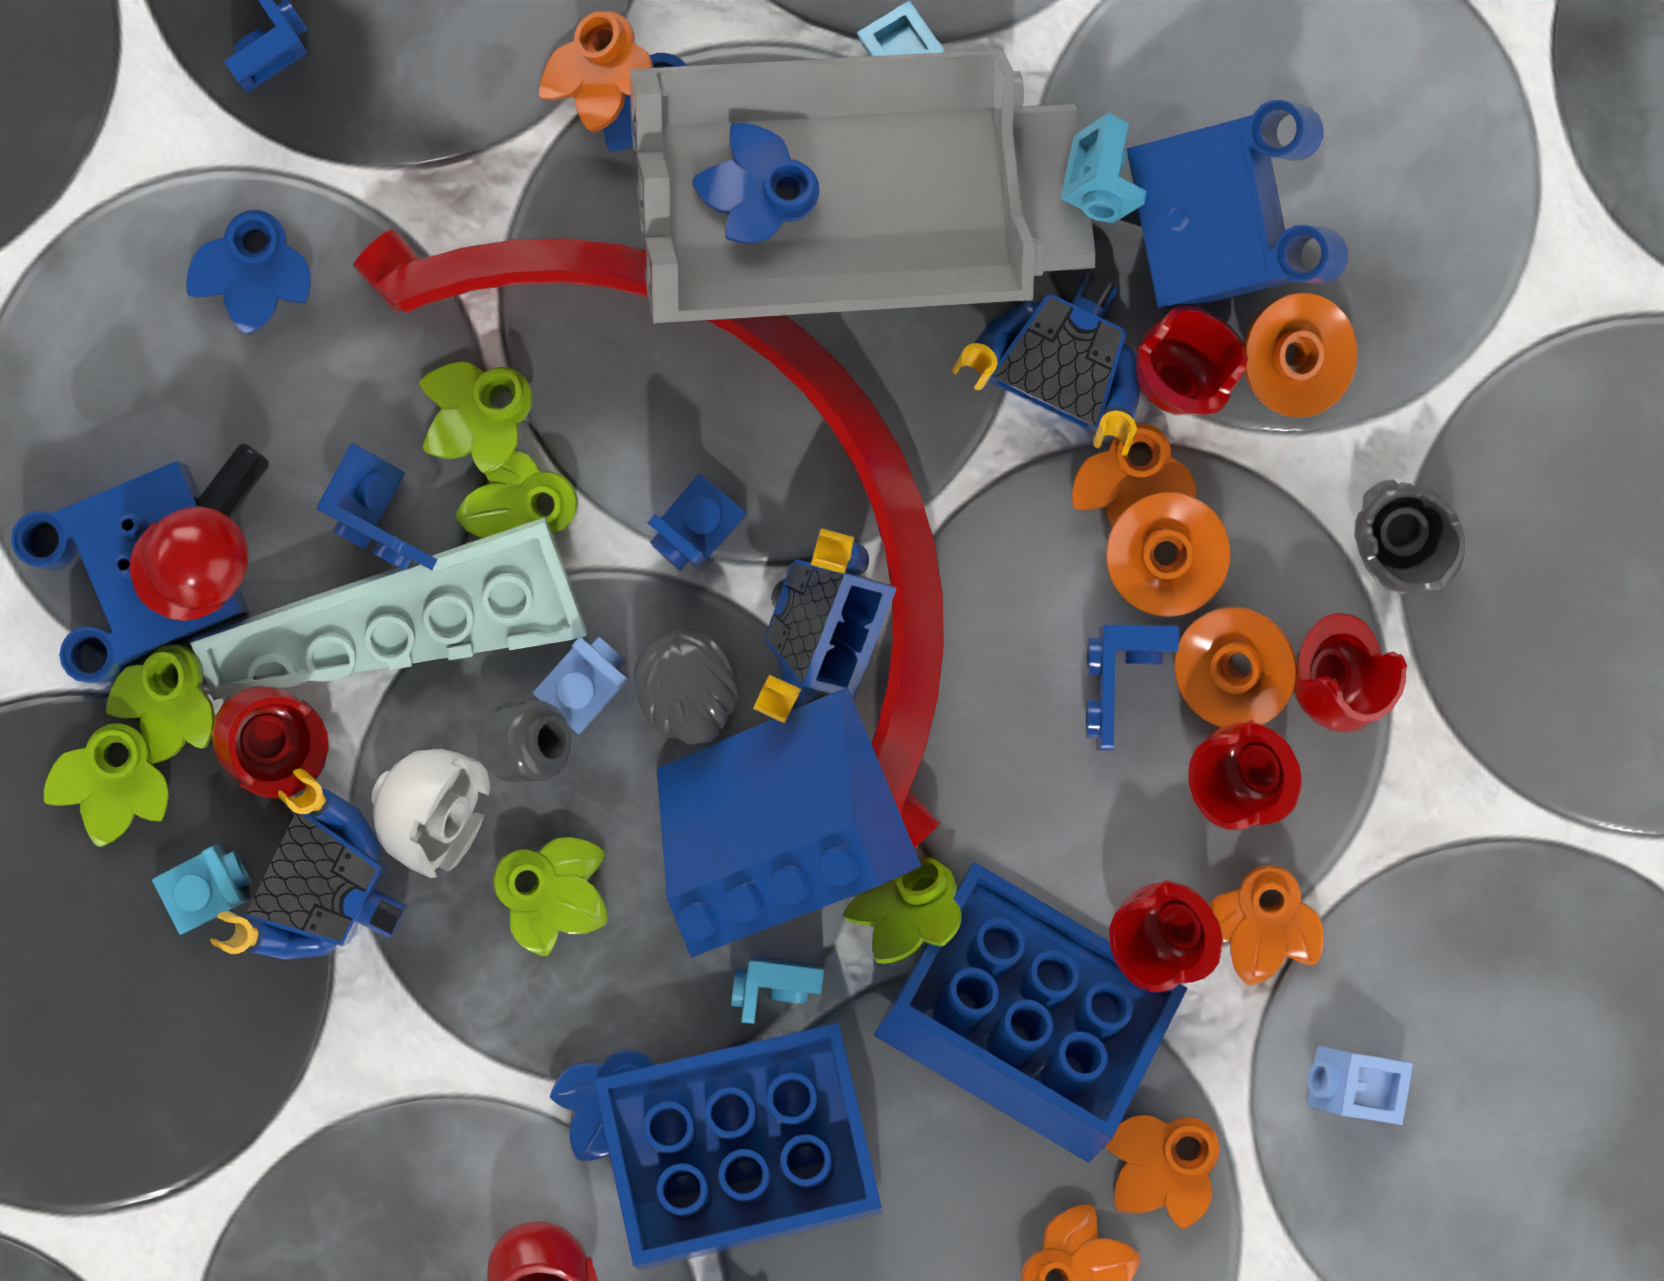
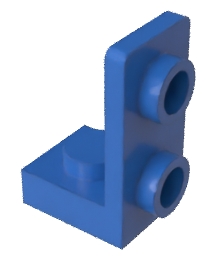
[224,0,309,93]
[316,443,438,571]
[647,473,747,571]
[1085,625,1179,751]

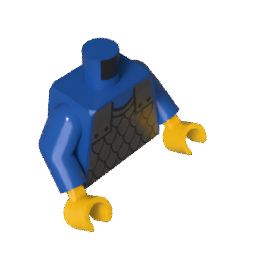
[951,274,1140,456]
[753,528,897,723]
[210,768,407,960]

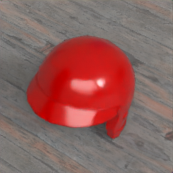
[1135,306,1248,415]
[129,506,249,621]
[1294,613,1407,733]
[212,686,329,799]
[1188,720,1302,830]
[1109,880,1223,992]
[487,1221,598,1281]

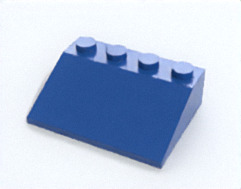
[657,687,921,958]
[873,862,1188,1163]
[593,1022,883,1270]

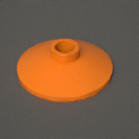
[1244,293,1358,417]
[1106,492,1230,617]
[1174,607,1297,728]

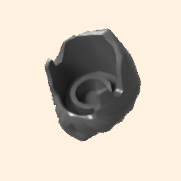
[1354,479,1465,595]
[633,628,739,744]

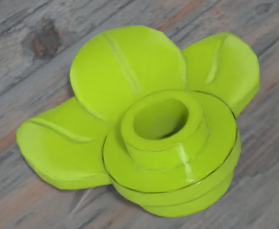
[419,361,533,474]
[456,450,578,538]
[106,644,215,764]
[43,723,169,847]
[492,837,608,957]
[843,857,962,964]

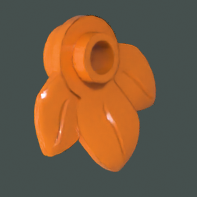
[539,11,654,133]
[1072,423,1196,527]
[1209,865,1324,986]
[1105,1114,1220,1229]
[1020,1204,1140,1281]

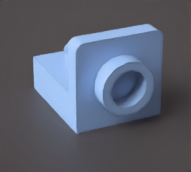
[532,637,629,735]
[1307,1046,1413,1125]

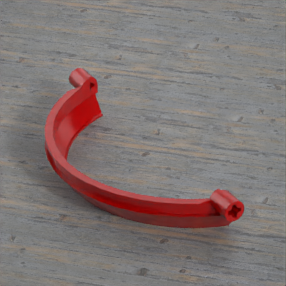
[353,229,944,848]

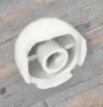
[372,749,490,878]

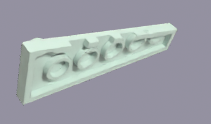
[191,517,587,700]

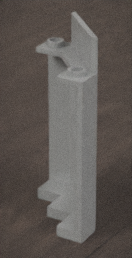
[630,49,1095,323]

